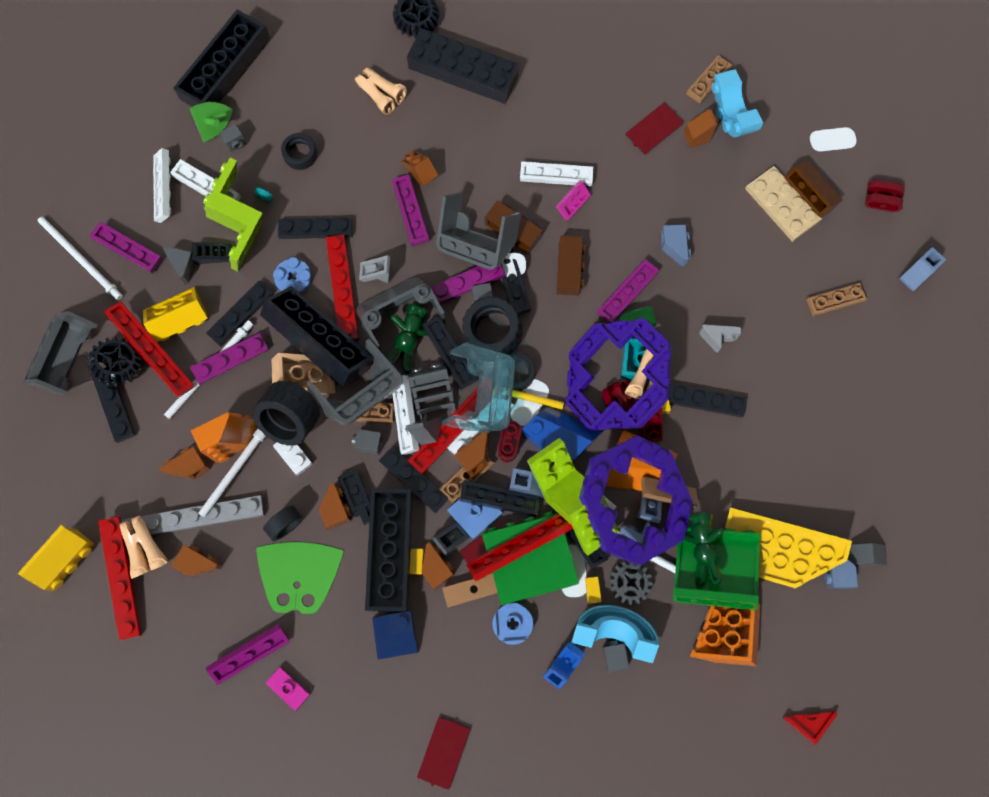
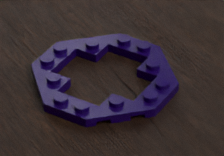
[566,318,672,430]
[579,436,693,565]

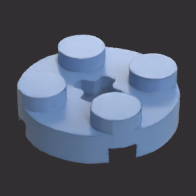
[273,257,312,294]
[493,603,533,645]

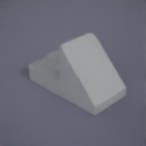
[359,255,390,283]
[699,325,741,353]

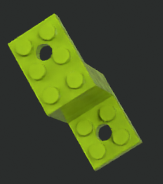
[203,157,262,272]
[527,438,619,556]

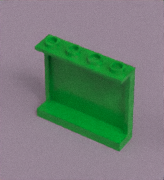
[482,512,579,606]
[673,525,761,610]

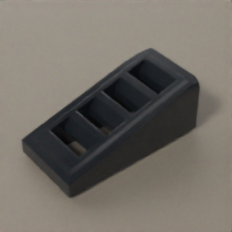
[192,242,233,265]

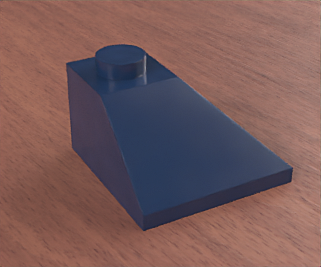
[372,611,418,660]

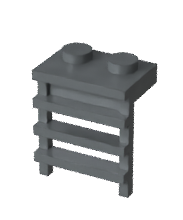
[408,363,456,421]

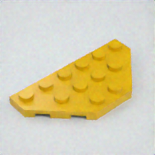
[725,507,852,588]

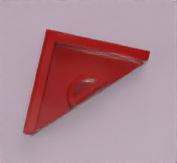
[783,712,838,745]

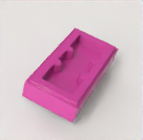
[556,181,591,220]
[266,667,311,711]

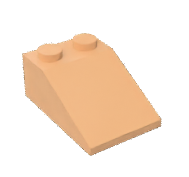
[271,353,335,395]

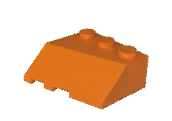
[191,412,258,463]
[605,430,678,491]
[690,603,760,666]

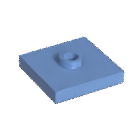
[447,499,502,540]

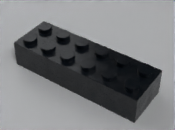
[173,9,270,107]
[407,28,519,104]
[260,286,374,388]
[365,488,413,612]

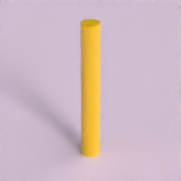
[507,388,564,409]

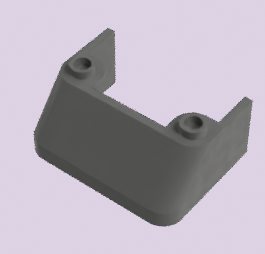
[436,192,522,270]
[357,277,446,353]
[23,311,98,395]
[307,339,402,425]

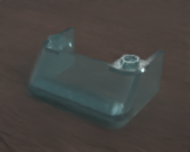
[442,343,515,431]

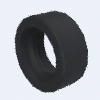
[281,133,317,170]
[499,353,535,391]
[263,505,303,541]

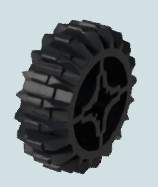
[392,0,439,39]
[88,336,143,387]

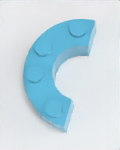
[712,69,763,137]
[572,605,659,663]

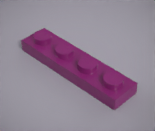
[391,174,429,246]
[90,222,163,274]
[597,259,660,324]
[430,265,505,305]
[190,333,269,385]
[206,624,290,685]

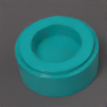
[254,187,273,203]

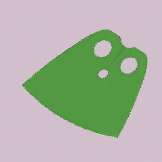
[256,542,344,614]

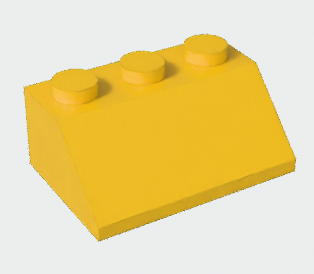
[143,287,208,342]
[18,525,94,591]

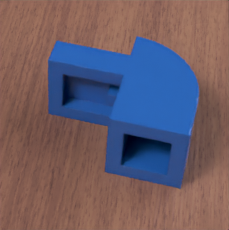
[543,641,586,690]

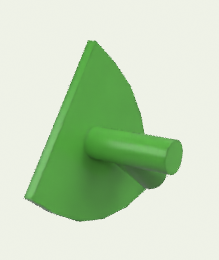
[190,102,233,142]

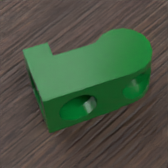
[619,306,657,328]

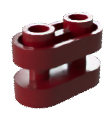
[865,179,905,212]
[602,378,637,412]
[498,421,521,463]

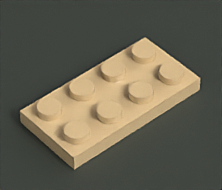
[745,166,822,242]

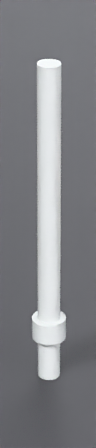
[198,429,266,518]

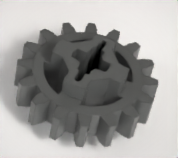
[608,562,653,605]

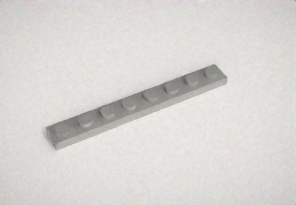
[121,495,265,535]

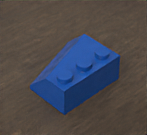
[522,406,603,464]

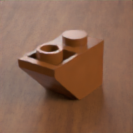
[684,109,718,148]
[401,151,438,185]
[454,431,490,478]
[159,447,210,480]
[319,482,352,530]
[422,542,454,590]
[170,544,222,577]

